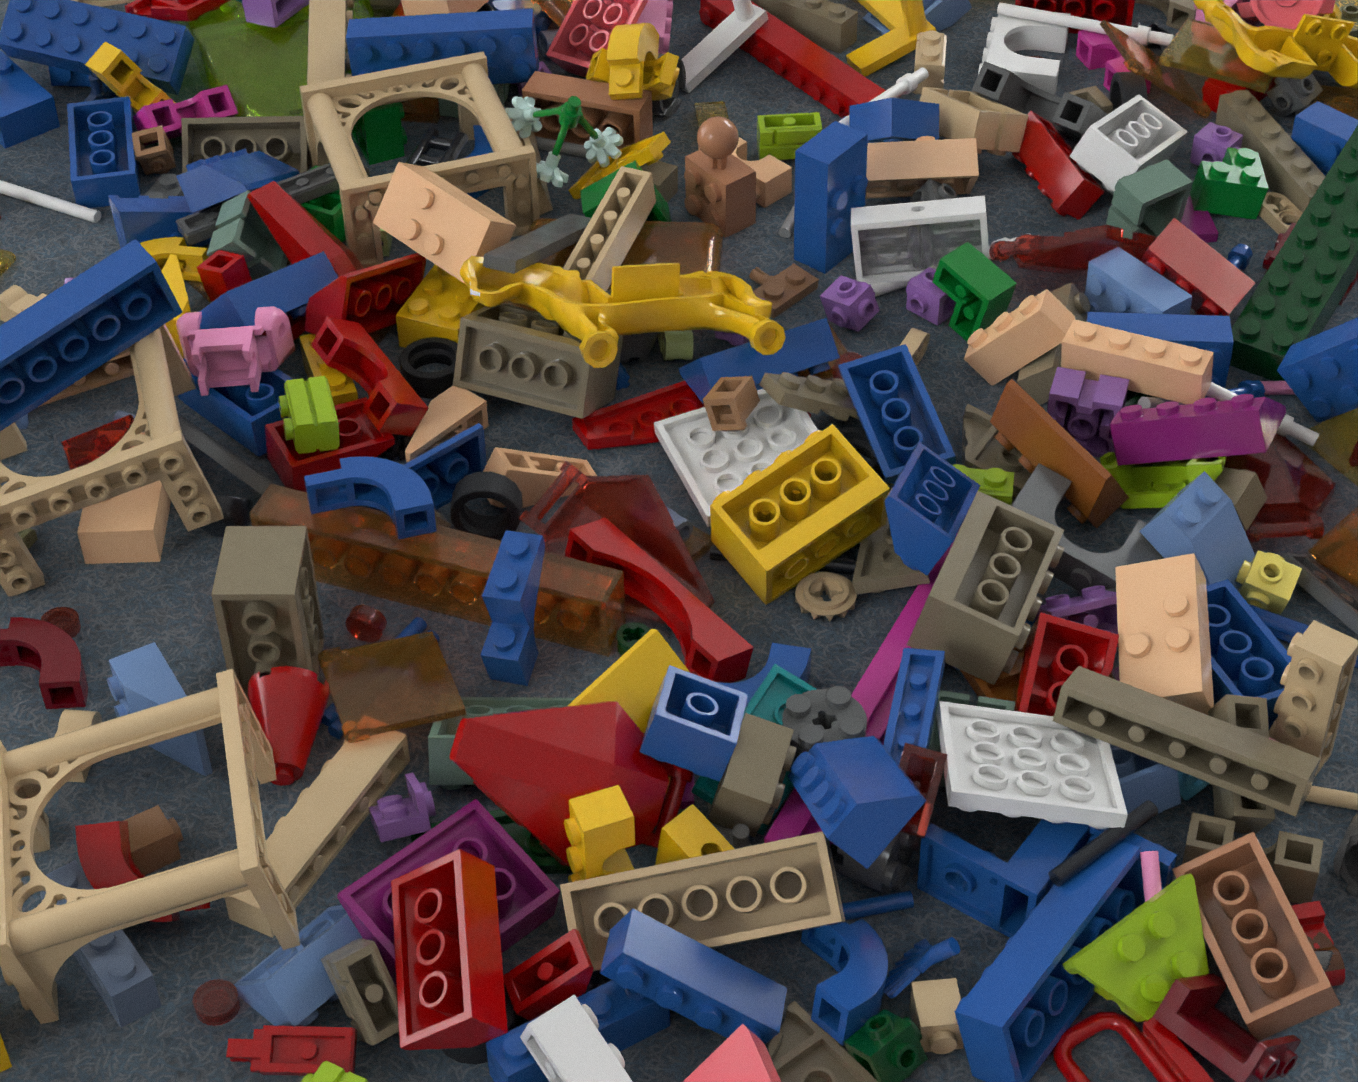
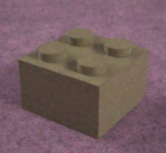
[707,713,796,837]

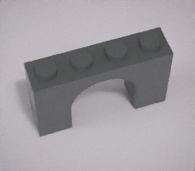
[972,61,1108,140]
[1011,463,1162,592]

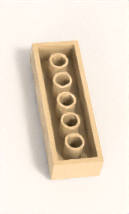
[560,831,846,972]

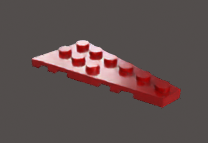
[572,380,811,450]

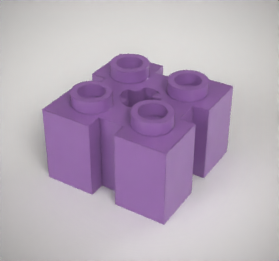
[1047,367,1129,458]

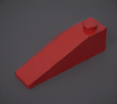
[247,181,364,277]
[1015,612,1119,716]

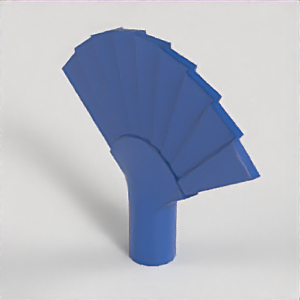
[884,937,960,999]

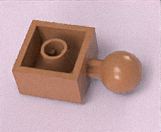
[684,116,756,238]

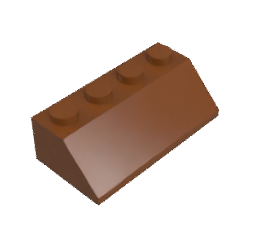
[990,379,1129,529]

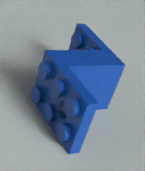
[917,819,1177,938]

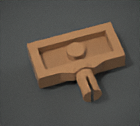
[749,264,819,319]

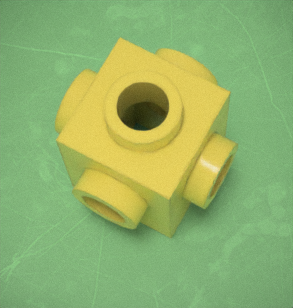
[1235,550,1302,615]

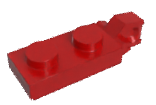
[226,1025,358,1076]

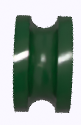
[616,622,650,656]

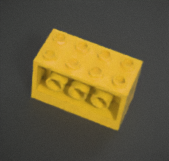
[710,424,890,605]

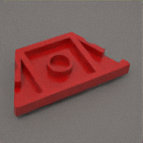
[125,0,231,22]

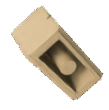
[913,30,947,94]

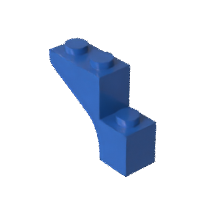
[480,530,545,686]

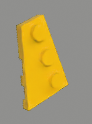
[568,132,671,199]

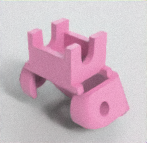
[176,306,295,396]

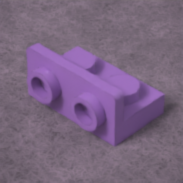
[368,772,436,842]

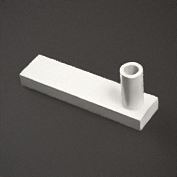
[681,0,768,93]

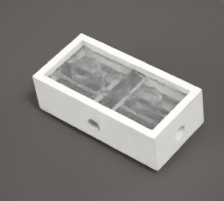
[851,196,990,284]

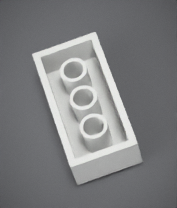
[1069,94,1188,192]

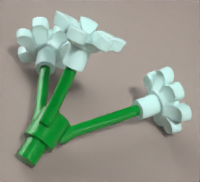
[505,96,624,188]

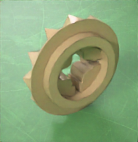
[795,572,857,622]

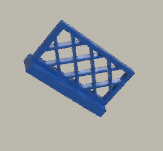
[883,648,945,790]

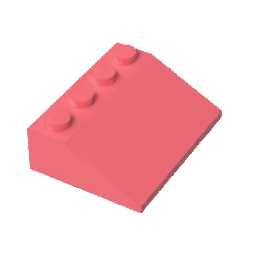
[546,0,648,78]

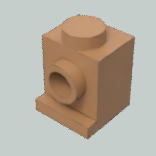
[132,125,176,175]
[703,376,760,431]

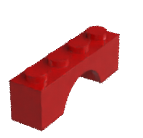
[311,316,429,437]

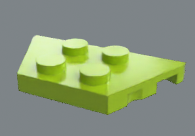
[1062,873,1209,1022]

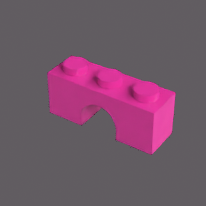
[1076,30,1154,94]
[133,85,238,146]

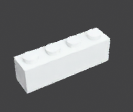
[520,995,633,1082]

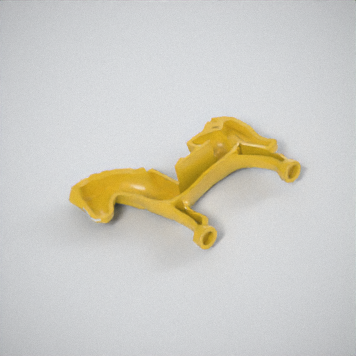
[1193,0,1358,89]
[460,256,786,368]

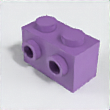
[1035,585,1118,634]

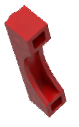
[564,517,754,683]

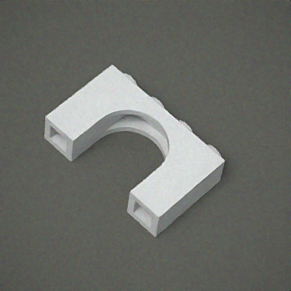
[978,11,1070,95]

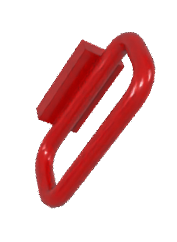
[1054,1012,1214,1082]

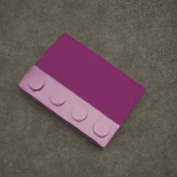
[1110,394,1286,466]
[337,799,560,989]

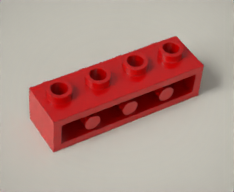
[1011,111,1105,220]

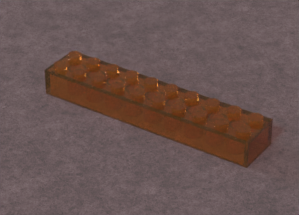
[250,484,626,657]

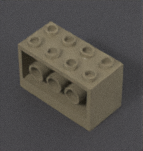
[453,303,623,419]
[907,491,1065,685]
[211,526,325,701]

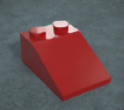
[265,397,395,500]

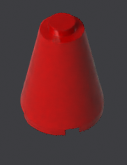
[248,666,330,786]

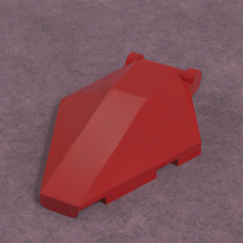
[450,701,694,866]

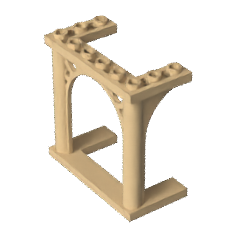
[299,51,540,268]
[0,324,224,597]
[0,669,300,1024]

